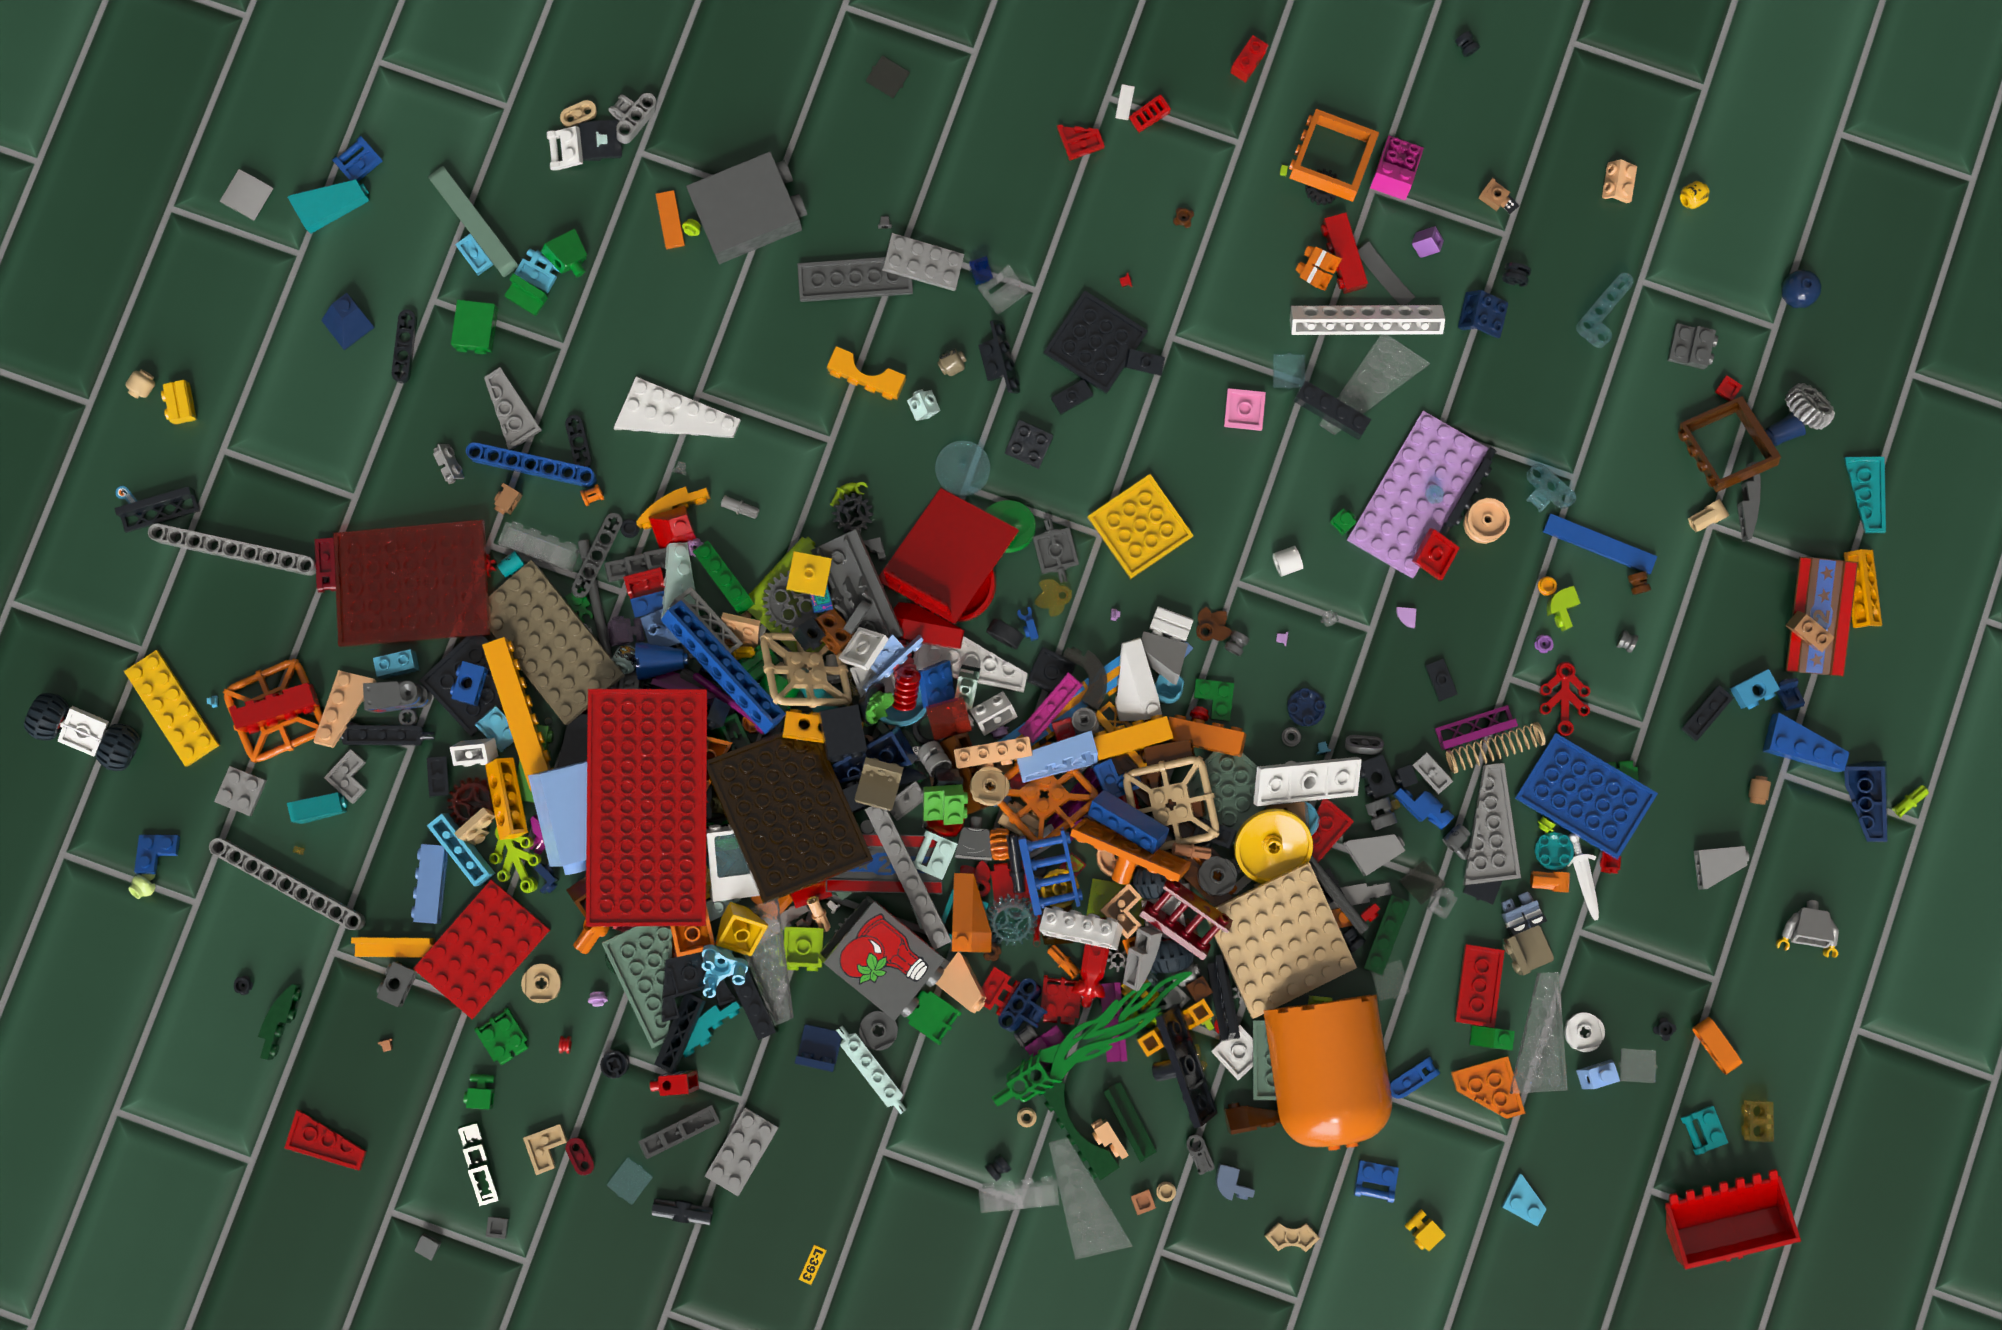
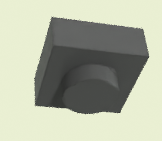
[485,1216,509,1239]

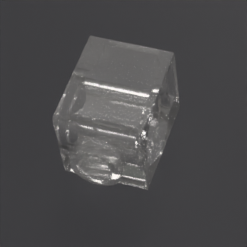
[1426,887,1458,919]

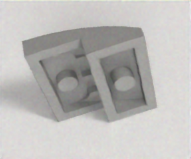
[220,169,273,221]

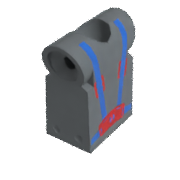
[363,681,432,714]

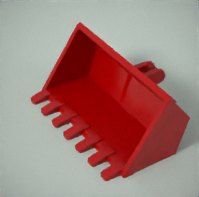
[1665,1169,1801,1270]

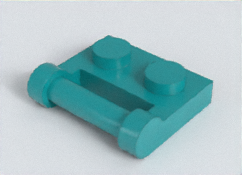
[1681,1105,1728,1155]

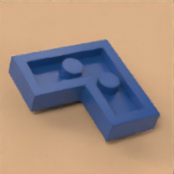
[1092,758,1141,798]
[134,835,180,874]

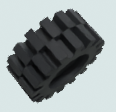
[1305,168,1340,206]

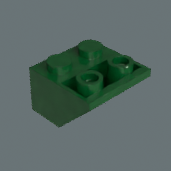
[707,713,752,753]

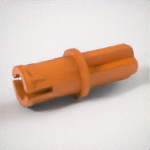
[1047,945,1081,980]

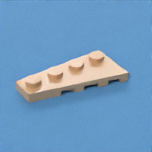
[313,670,377,748]

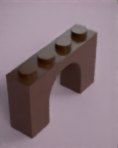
[1142,739,1206,819]

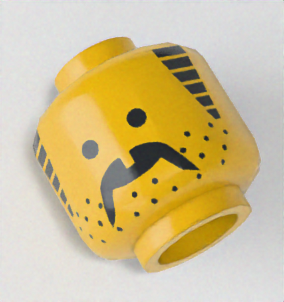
[1680,181,1709,209]

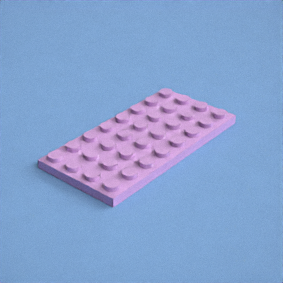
[1347,411,1489,579]

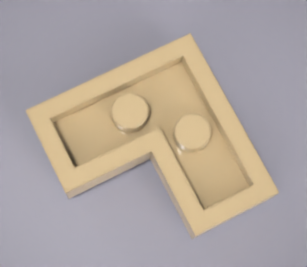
[454,807,495,845]
[523,1124,568,1175]

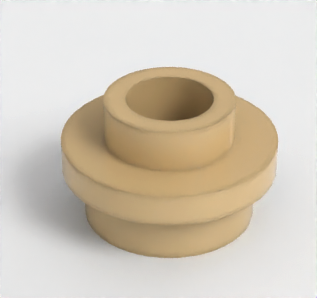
[1017,1107,1037,1127]

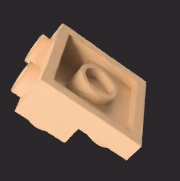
[1091,1118,1129,1159]

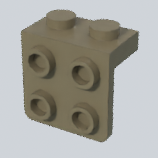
[855,757,904,811]
[1503,925,1554,975]

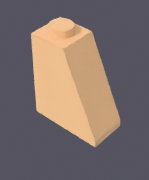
[935,952,986,1014]

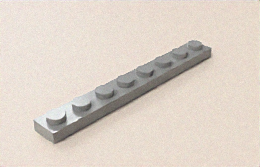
[865,806,952,950]

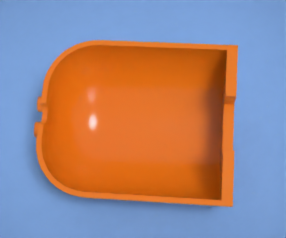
[1263,994,1392,1150]

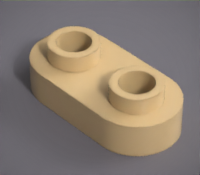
[560,100,597,128]

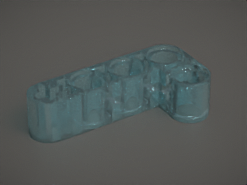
[1576,273,1633,348]

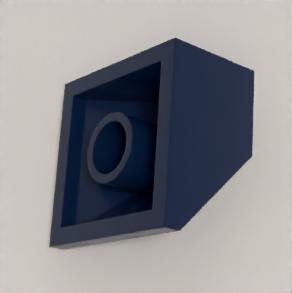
[321,293,375,350]

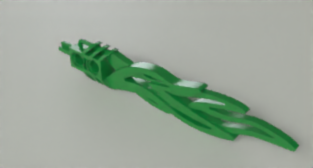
[991,971,1192,1107]

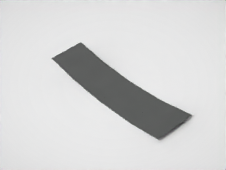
[1358,242,1415,305]

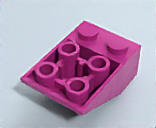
[1370,136,1424,200]

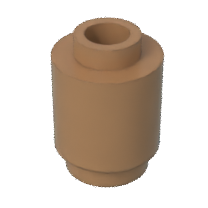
[1748,776,1771,805]

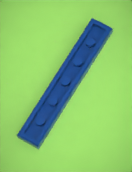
[1543,514,1657,575]

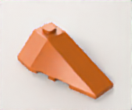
[952,873,992,952]

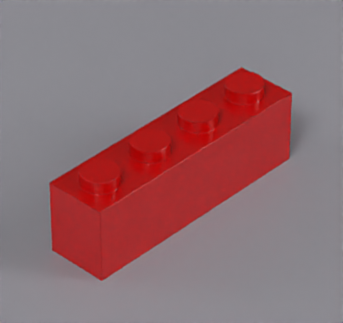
[1321,213,1368,294]

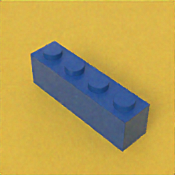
[1088,790,1169,854]

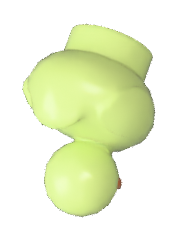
[128,874,156,899]

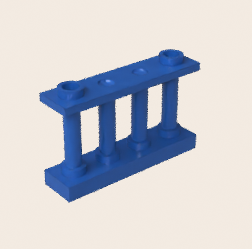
[1018,827,1083,916]

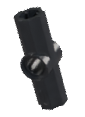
[652,1198,713,1225]

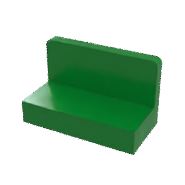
[504,273,548,316]

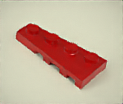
[1312,799,1354,863]

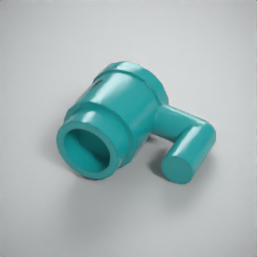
[497,551,525,578]

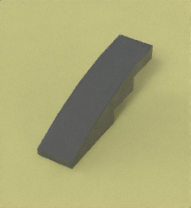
[1737,461,1761,542]
[604,548,666,583]
[638,1105,720,1159]

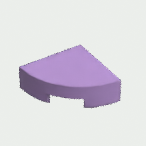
[1396,607,1416,628]

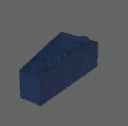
[831,726,918,783]

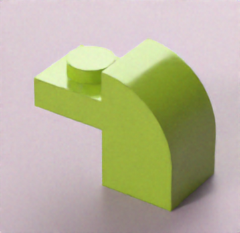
[1547,586,1581,631]

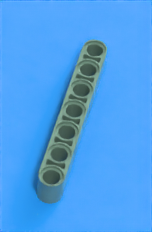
[428,166,518,277]

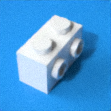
[970,691,1018,736]
[450,738,498,767]

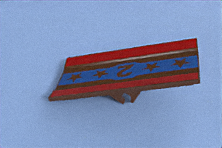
[1785,557,1858,677]

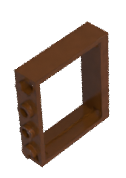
[1678,396,1781,492]

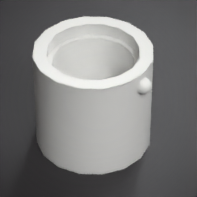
[1273,546,1303,577]

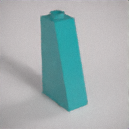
[288,180,369,234]

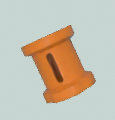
[580,484,604,506]

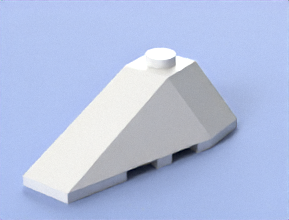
[1115,638,1162,721]

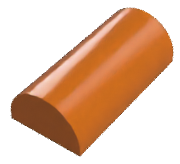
[670,905,715,957]

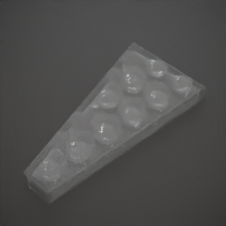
[1319,334,1430,435]
[745,899,794,1026]
[1510,972,1568,1094]
[1049,1138,1133,1260]

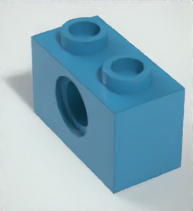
[1730,669,1780,709]

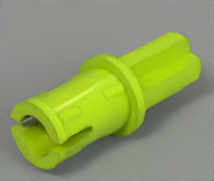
[1892,785,1929,818]

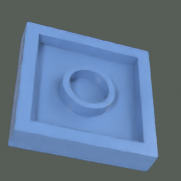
[640,609,681,647]

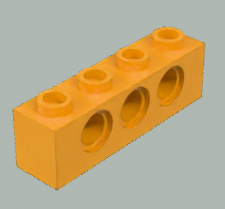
[782,709,864,743]
[485,757,528,840]

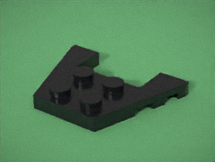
[661,952,736,1022]

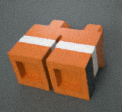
[1296,246,1342,291]

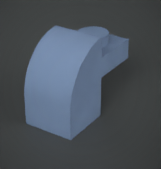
[1216,1163,1255,1200]

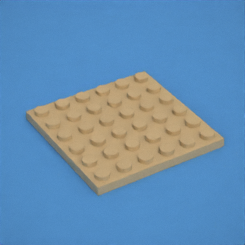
[1206,862,1357,1019]

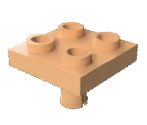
[720,611,761,649]

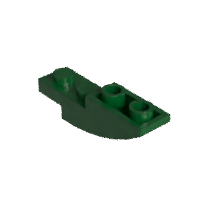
[258,984,302,1060]

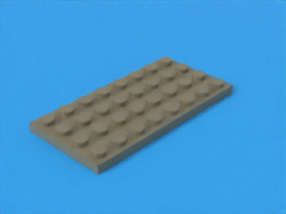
[474,560,625,725]

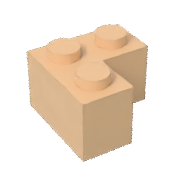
[1099,884,1142,939]

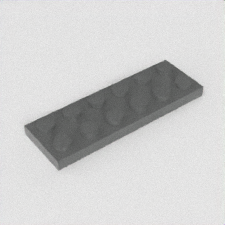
[797,257,913,302]

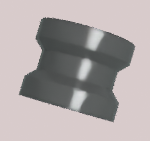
[1616,630,1639,653]

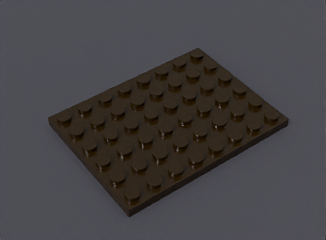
[707,722,873,904]

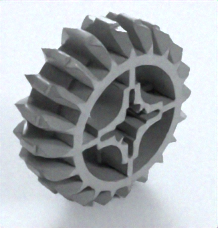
[1785,383,1835,430]

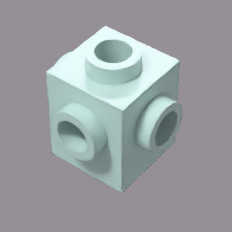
[907,389,941,421]

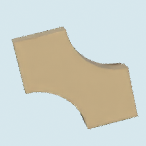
[1264,1222,1320,1252]

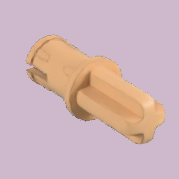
[807,896,831,932]

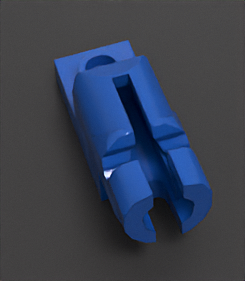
[1392,788,1454,830]

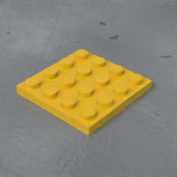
[1087,474,1194,579]

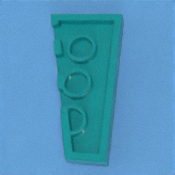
[1844,457,1886,533]

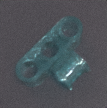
[1526,464,1576,513]

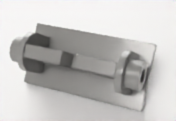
[433,444,464,484]

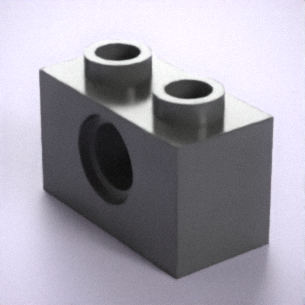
[377,962,418,1007]

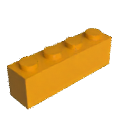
[1093,714,1173,761]

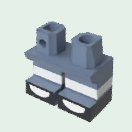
[1501,892,1547,936]

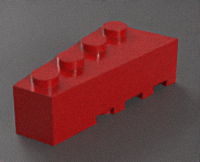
[228,682,320,734]

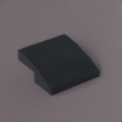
[578,120,622,161]

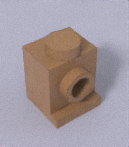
[1479,178,1510,211]
[494,483,522,515]

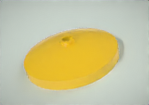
[1234,809,1313,884]

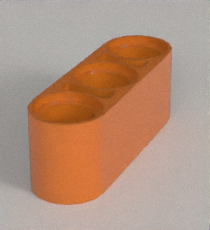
[1692,1017,1742,1075]

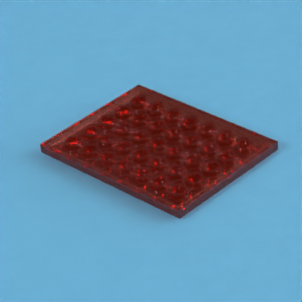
[334,520,490,647]

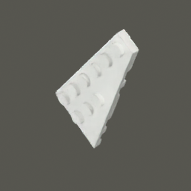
[614,377,741,438]
[913,636,1028,693]

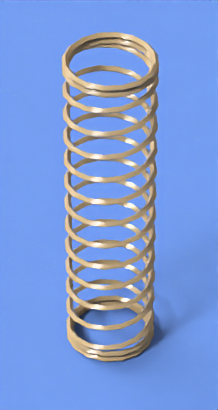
[1446,722,1546,774]

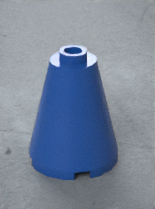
[635,642,688,680]

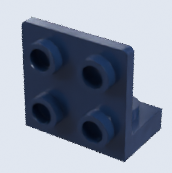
[1458,290,1508,338]
[795,1024,842,1072]

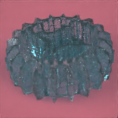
[986,894,1038,946]

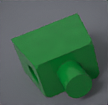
[541,229,587,277]

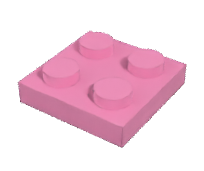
[1224,388,1266,431]

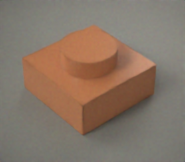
[1130,1189,1156,1215]

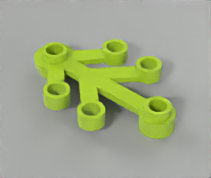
[489,827,541,893]

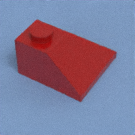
[649,506,696,549]

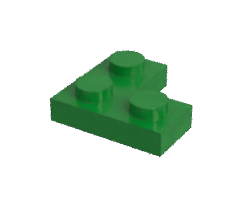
[1194,679,1234,722]

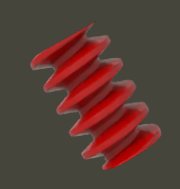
[892,667,921,711]

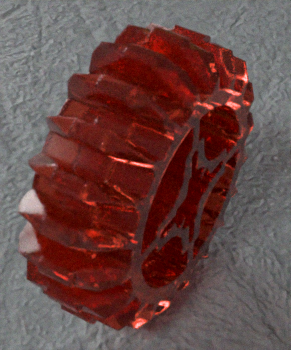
[447,777,495,826]

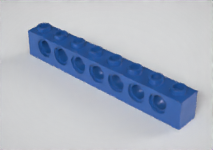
[661,600,786,734]

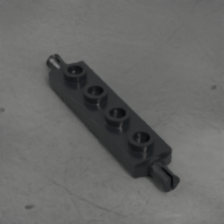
[1439,447,1497,536]
[340,725,435,746]

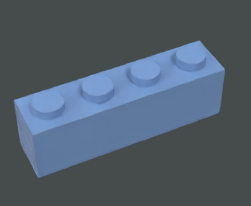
[411,844,448,924]

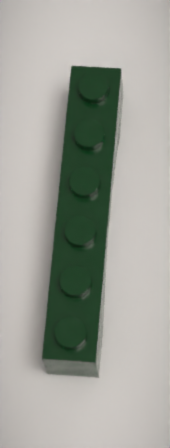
[1034,1069,1120,1181]

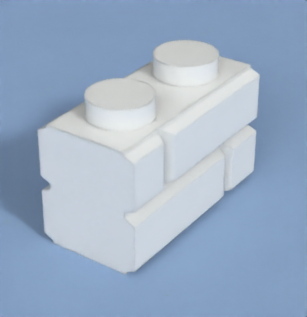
[1149,606,1194,643]

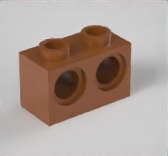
[815,608,855,656]

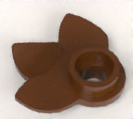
[1196,607,1232,641]

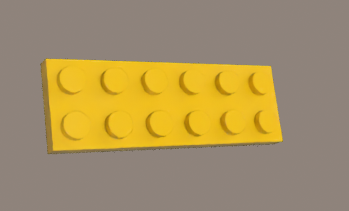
[124,650,220,767]

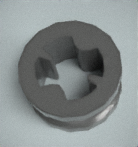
[399,709,418,726]

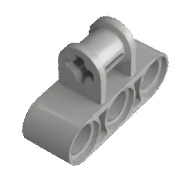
[609,93,656,144]

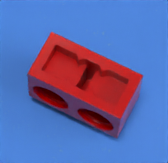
[1230,35,1268,83]

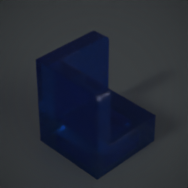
[969,256,993,285]

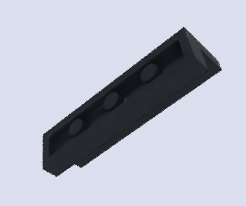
[114,486,200,533]
[654,993,706,1074]

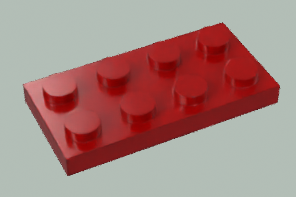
[1454,944,1505,1028]

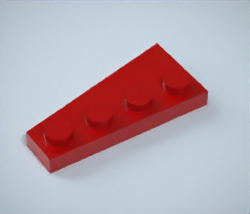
[284,1110,367,1171]

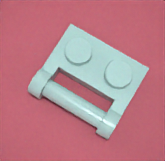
[913,831,958,880]

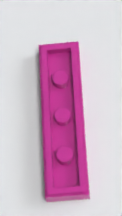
[1018,672,1083,744]

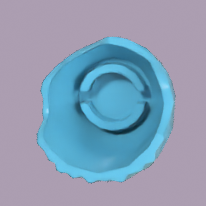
[1155,675,1184,704]

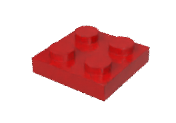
[1412,528,1460,581]

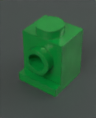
[1330,508,1357,536]

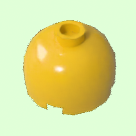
[1039,869,1079,908]

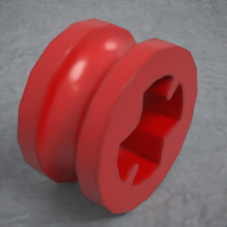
[559,1036,572,1054]

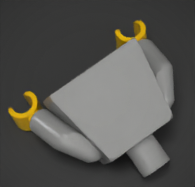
[1776,900,1839,958]

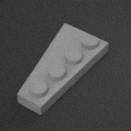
[484,367,542,450]

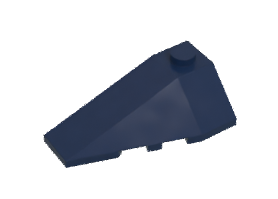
[1844,761,1888,842]

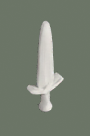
[1567,833,1599,920]

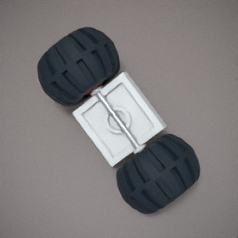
[24,693,141,771]
[1133,866,1194,973]

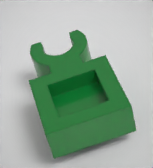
[565,588,594,624]

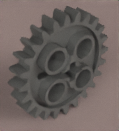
[762,571,823,633]

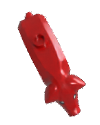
[1072,917,1109,1008]

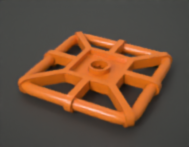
[223,658,323,763]
[989,741,1099,848]

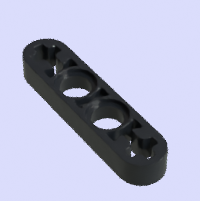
[391,310,417,383]

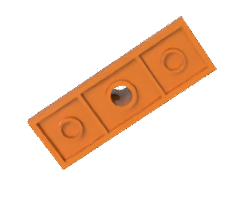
[1070,817,1192,885]

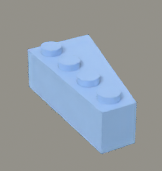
[1017,731,1098,783]

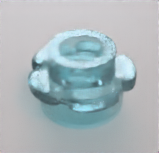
[1425,485,1444,504]

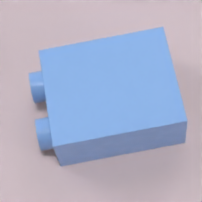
[528,761,587,875]

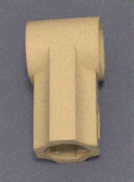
[1688,499,1729,532]

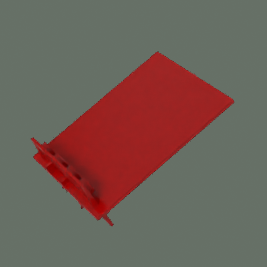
[879,488,1019,624]

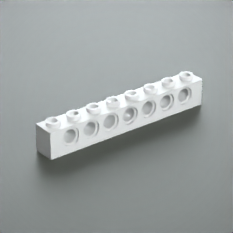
[1290,305,1445,335]

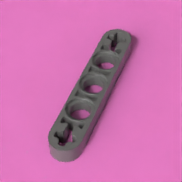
[571,513,622,598]

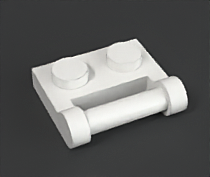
[547,126,583,170]

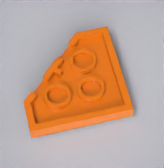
[1451,1056,1525,1119]

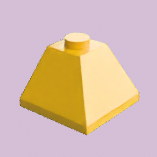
[716,902,768,956]

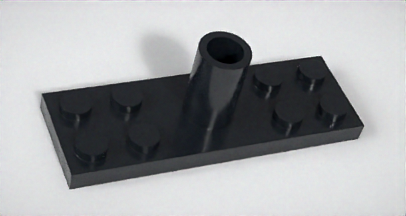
[1152,1003,1218,1128]

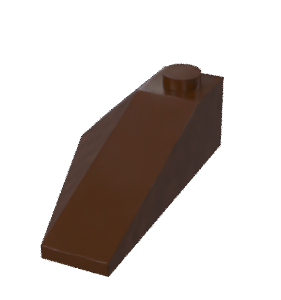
[1224,1102,1281,1135]

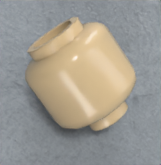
[126,369,155,399]

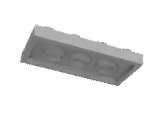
[882,233,964,291]
[705,1107,779,1196]

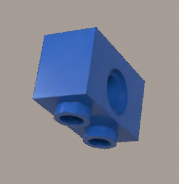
[450,661,489,706]

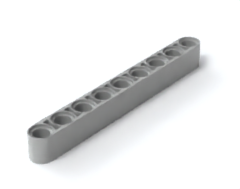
[148,524,316,576]
[209,838,366,930]

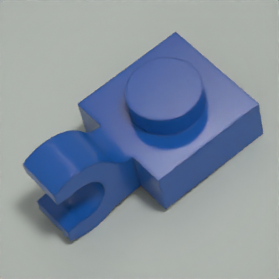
[1017,607,1039,641]

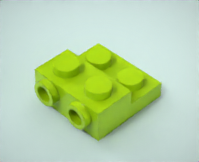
[783,927,824,971]

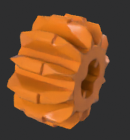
[990,828,1010,861]

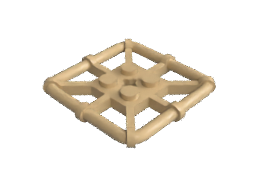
[760,633,852,708]
[1123,756,1220,850]

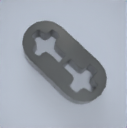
[844,600,871,635]

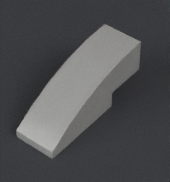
[1123,926,1162,991]

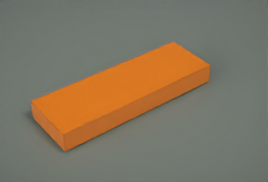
[656,190,685,249]

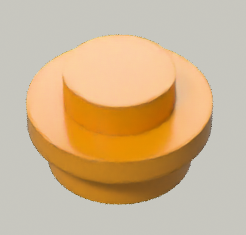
[1538,576,1557,596]

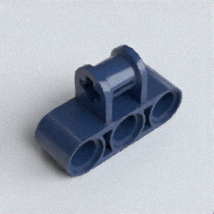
[998,978,1048,1032]

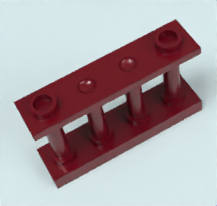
[1139,879,1233,960]

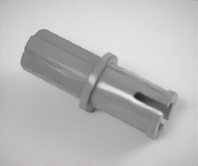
[721,495,759,519]

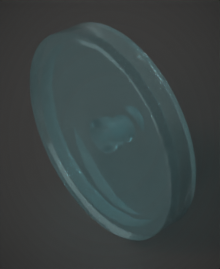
[935,441,990,496]

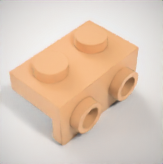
[1602,159,1637,203]

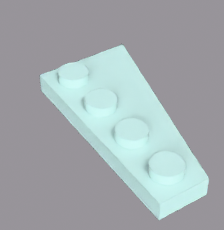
[661,542,700,619]

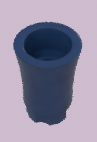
[1764,412,1806,446]

